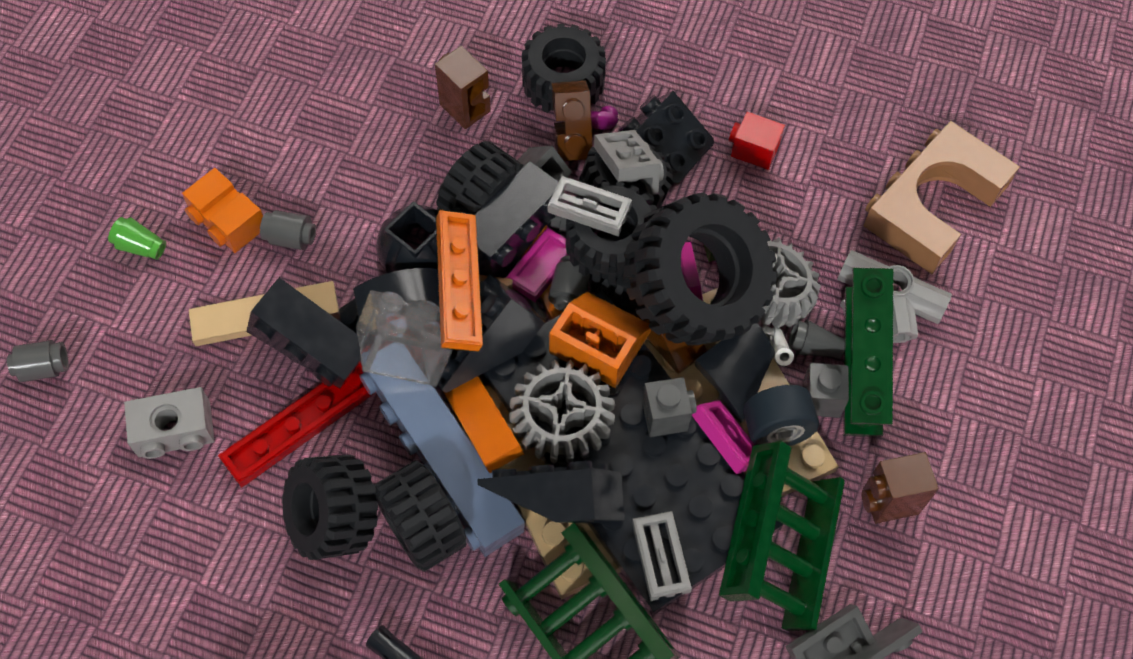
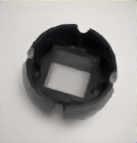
[376,201,438,273]

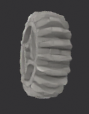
[761,237,821,329]
[509,359,615,464]

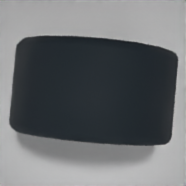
[743,385,819,446]

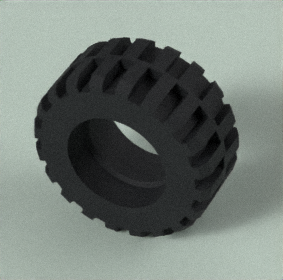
[624,193,777,345]

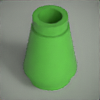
[108,217,166,260]

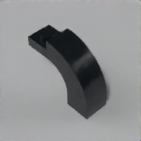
[339,268,440,338]

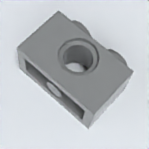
[124,387,215,459]

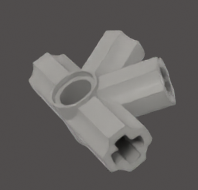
[837,250,952,343]

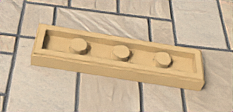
[189,281,340,347]

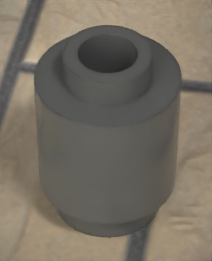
[260,210,316,250]
[548,256,591,312]
[7,340,69,382]

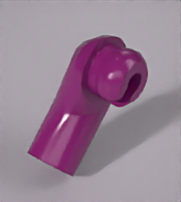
[591,106,618,130]

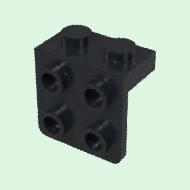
[619,91,714,185]

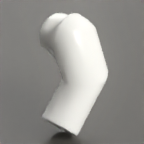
[762,326,794,366]

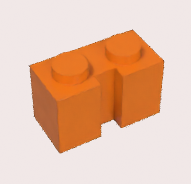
[182,167,263,253]

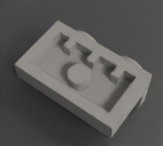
[594,130,664,195]

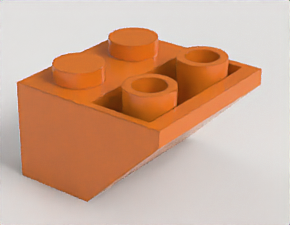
[549,292,651,388]

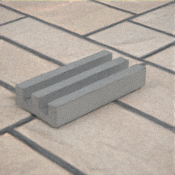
[548,176,632,237]
[632,511,692,601]

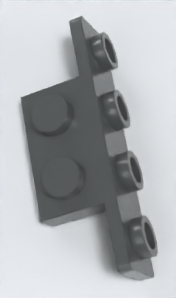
[785,604,923,659]

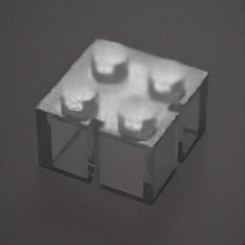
[356,290,452,387]

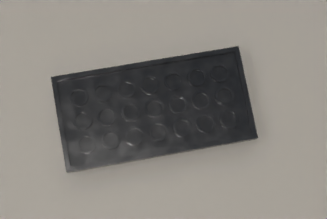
[483,290,783,616]

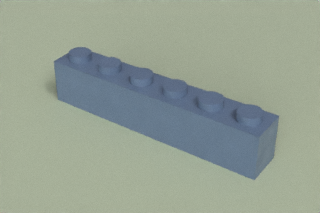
[359,337,525,557]

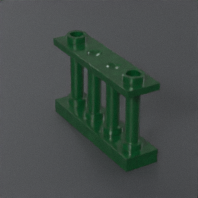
[843,268,893,437]
[719,441,845,631]
[498,523,681,659]

